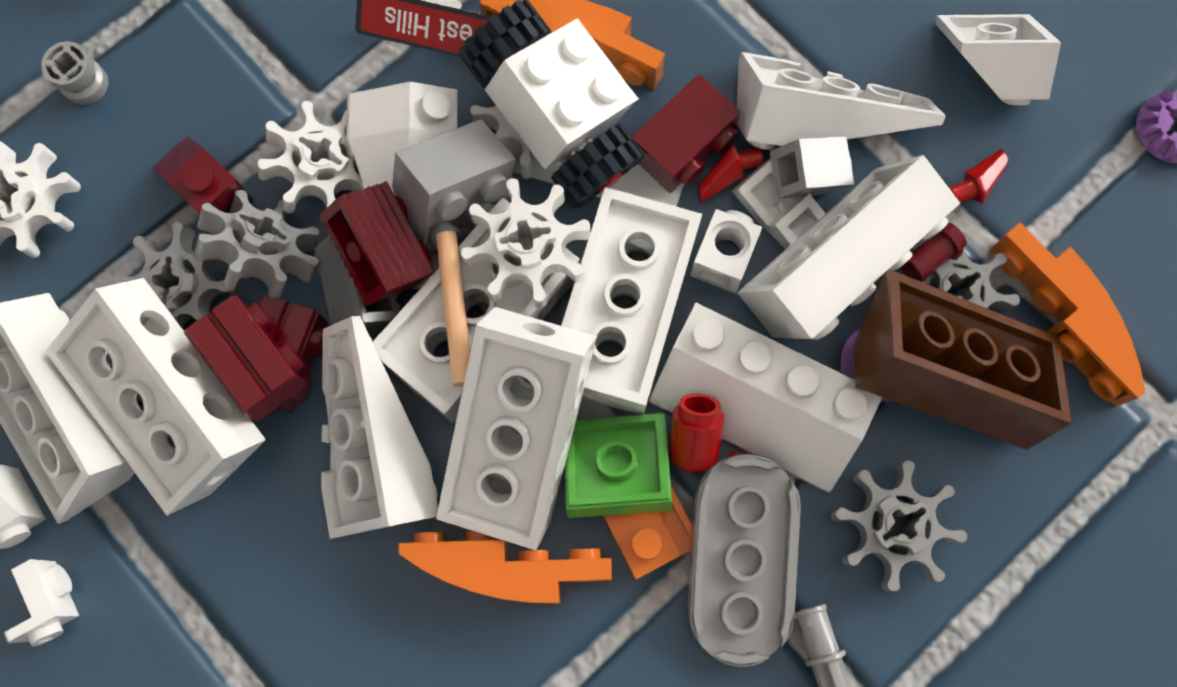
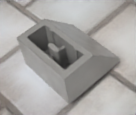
[392,119,516,256]

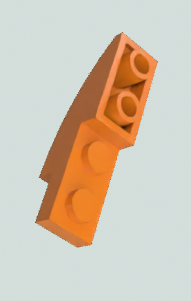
[479,0,665,90]
[989,222,1145,407]
[399,531,612,604]

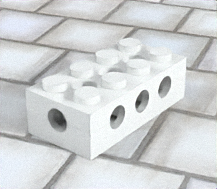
[561,187,702,415]
[373,197,580,424]
[45,278,266,516]
[436,307,597,550]

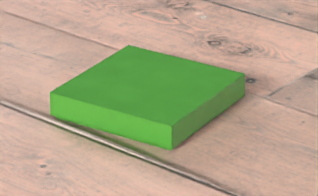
[565,413,673,518]

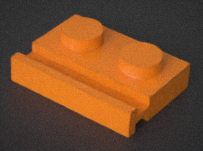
[603,486,693,580]

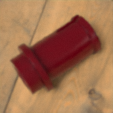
[901,223,967,282]

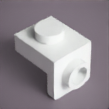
[4,559,79,647]

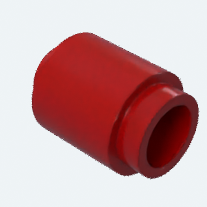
[668,393,725,473]

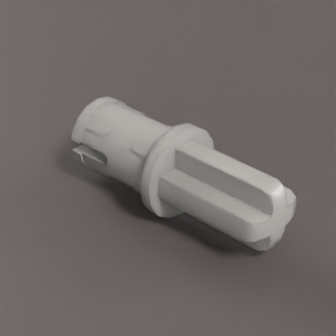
[794,604,852,687]

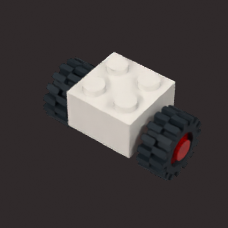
[458,0,645,209]

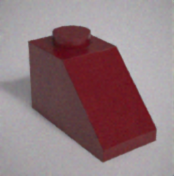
[152,136,254,214]

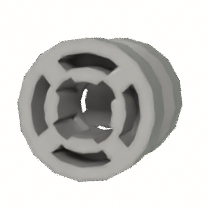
[41,41,109,106]

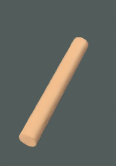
[436,231,470,387]

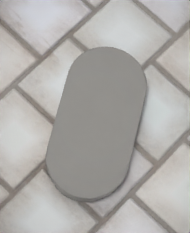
[688,454,801,667]

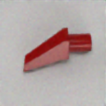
[697,146,763,203]
[949,149,1008,204]

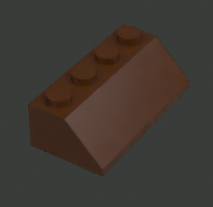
[854,270,1072,450]

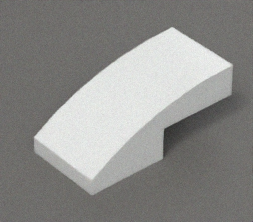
[732,159,826,249]

